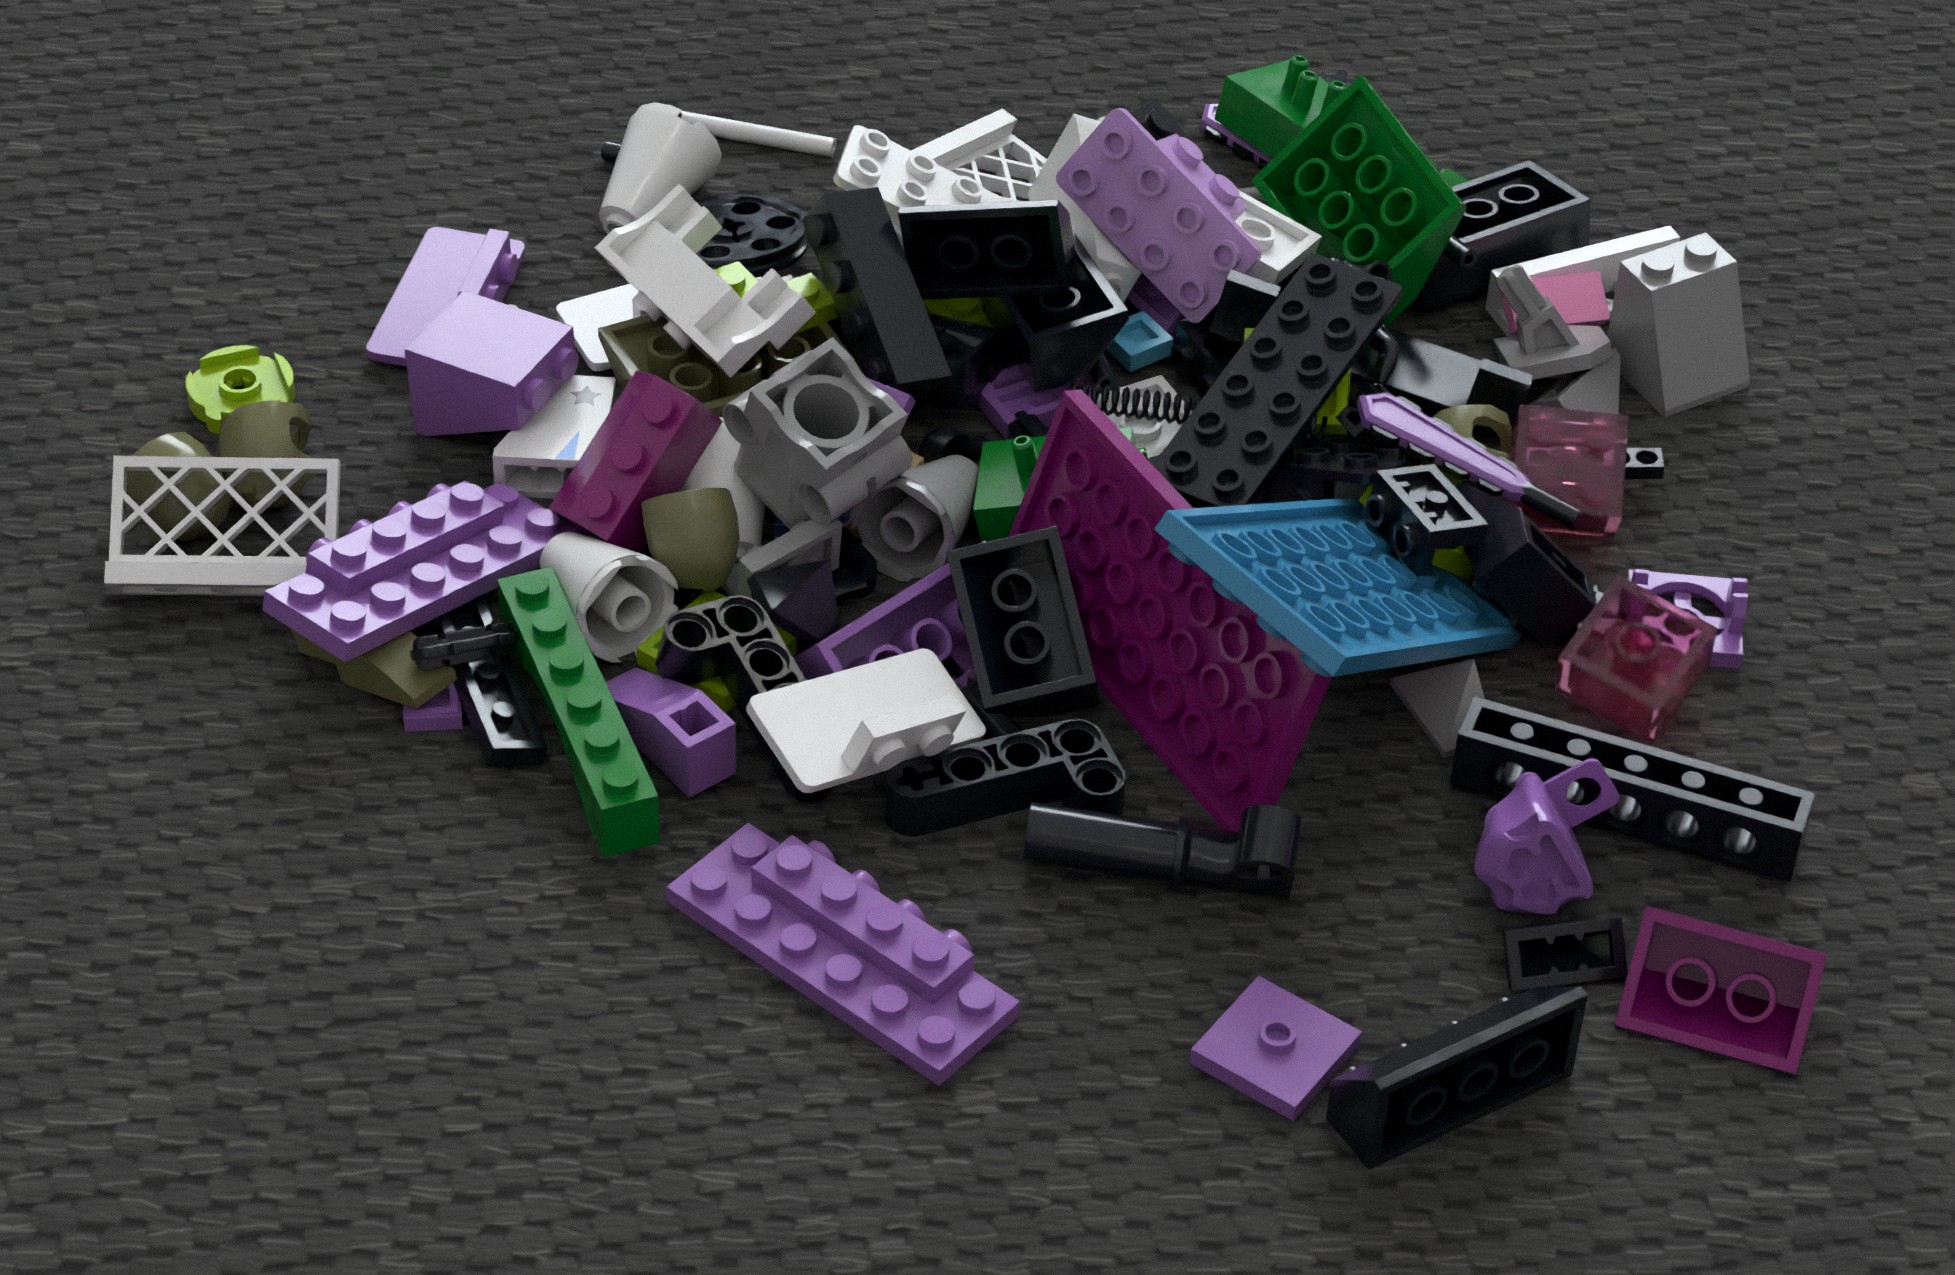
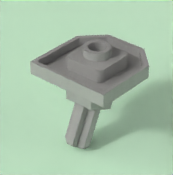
[1493,264,1612,380]

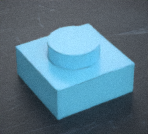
[1106,311,1174,372]

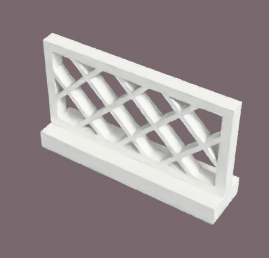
[911,109,1047,201]
[104,456,341,596]

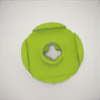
[186,345,295,434]

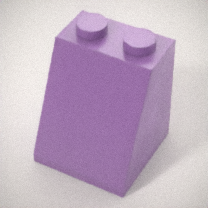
[405,290,579,436]

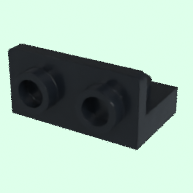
[1366,464,1489,577]

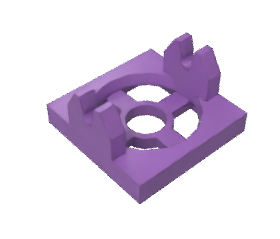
[1626,569,1748,669]

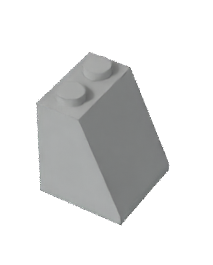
[1607,232,1750,417]

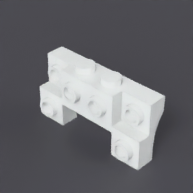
[595,183,816,378]

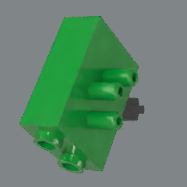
[1214,55,1353,159]
[973,410,1148,542]

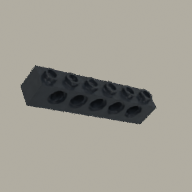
[1450,696,1816,882]

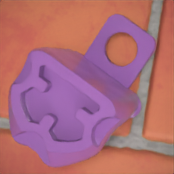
[1474,758,1619,914]

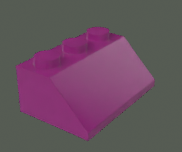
[548,370,723,553]
[1615,906,1828,1074]

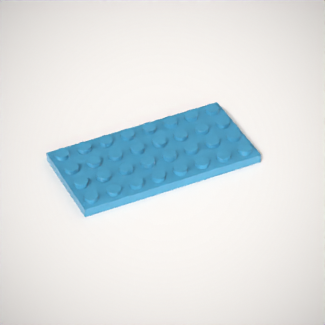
[1154,497,1523,677]

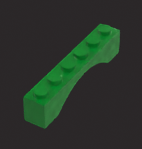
[497,567,660,858]

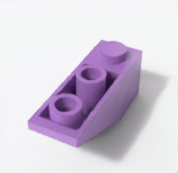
[606,667,736,798]

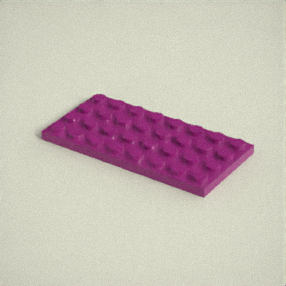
[1008,389,1332,832]

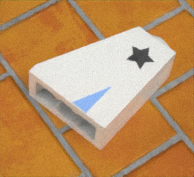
[493,375,617,499]

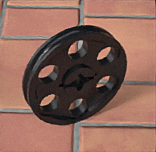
[695,194,808,278]

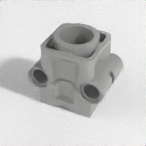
[722,337,912,530]

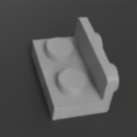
[721,519,842,600]

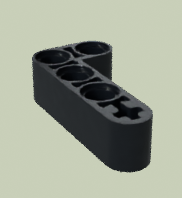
[655,595,835,803]
[886,719,1126,837]

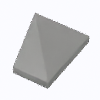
[1522,348,1620,425]
[1390,659,1485,758]

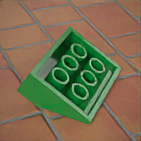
[1251,75,1467,326]

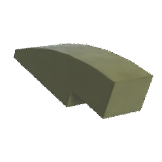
[291,629,458,709]

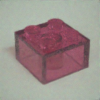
[1507,405,1629,538]
[1555,575,1717,744]

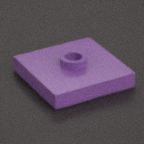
[1190,976,1362,1121]

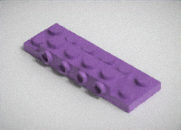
[263,481,581,662]
[666,823,1020,1086]

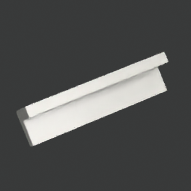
[1485,225,1680,336]

